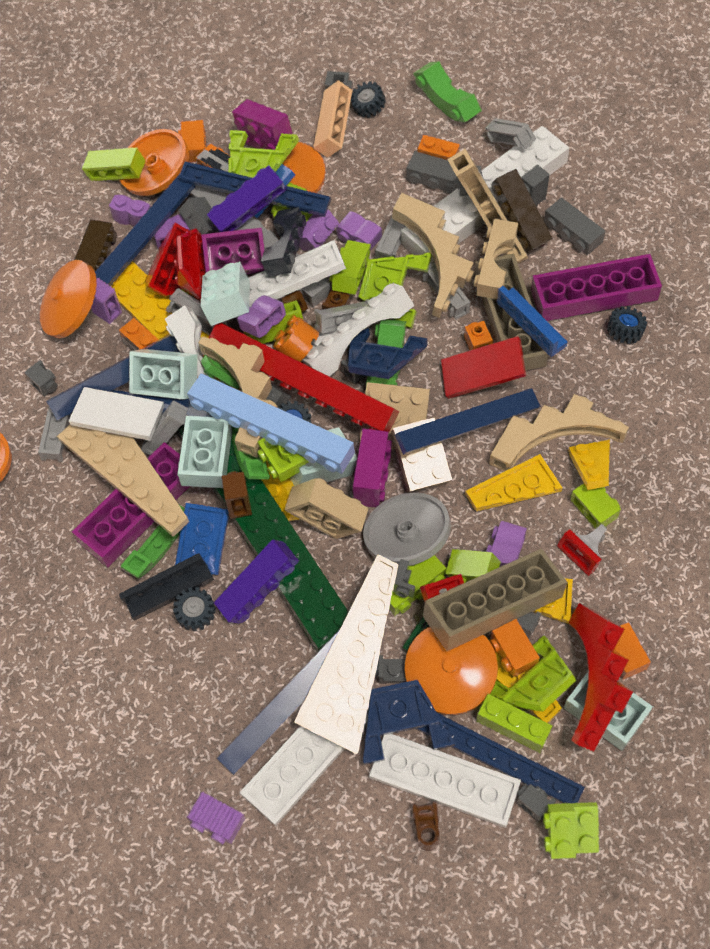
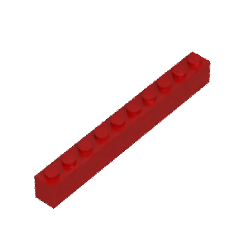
[209,323,400,434]

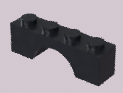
[261,207,306,277]

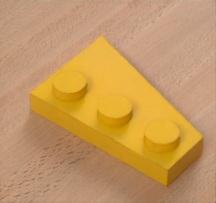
[569,439,610,490]

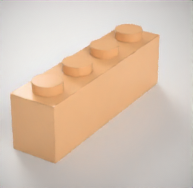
[313,80,352,157]

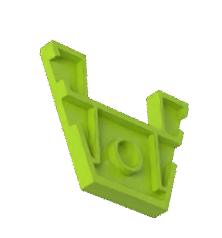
[228,130,299,178]
[359,253,432,329]
[490,635,576,712]

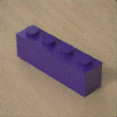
[207,165,287,232]
[214,539,299,624]

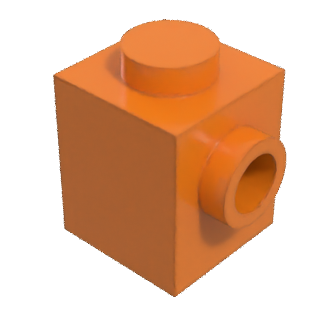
[464,321,493,351]

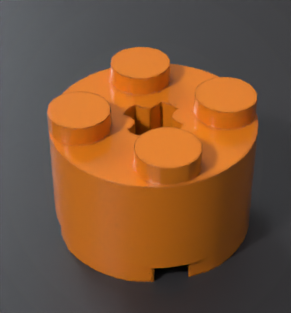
[273,315,319,362]

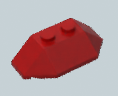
[146,222,189,297]
[174,228,206,302]

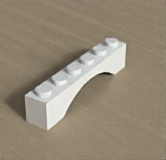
[302,283,414,376]
[165,306,218,381]

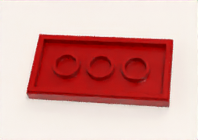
[441,336,526,399]

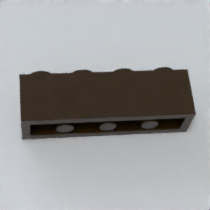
[491,169,553,253]
[74,219,117,271]

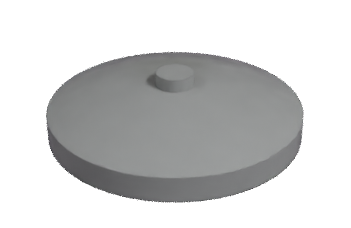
[363,493,451,566]

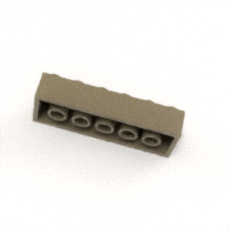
[474,254,548,371]
[423,548,567,651]

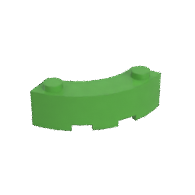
[413,61,482,122]
[366,319,406,386]

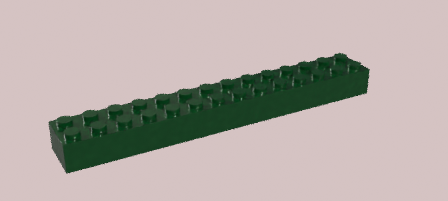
[176,398,349,653]

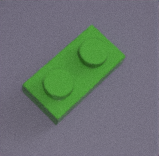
[201,355,240,390]

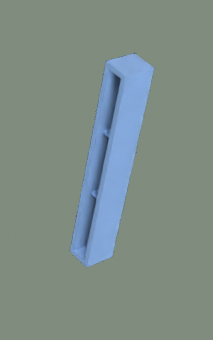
[187,374,355,474]

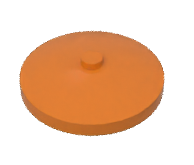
[120,129,189,196]
[282,142,326,193]
[40,260,97,338]
[405,627,498,715]

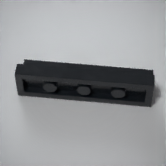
[119,553,214,620]

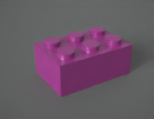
[232,99,293,150]
[202,227,265,274]
[353,429,392,508]

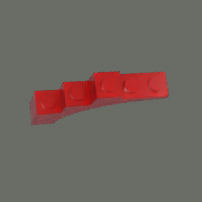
[568,603,633,752]

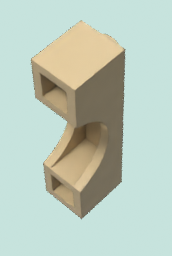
[474,219,518,299]

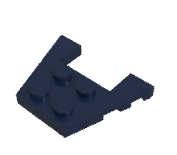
[348,328,428,379]
[363,680,455,765]

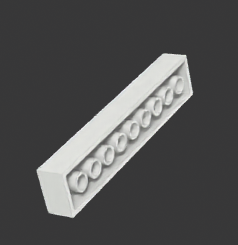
[401,126,569,263]

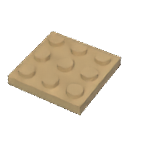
[359,382,430,450]

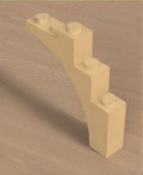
[447,149,528,264]
[392,193,475,318]
[198,336,278,458]
[489,394,629,471]

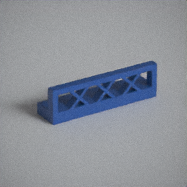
[497,286,568,357]

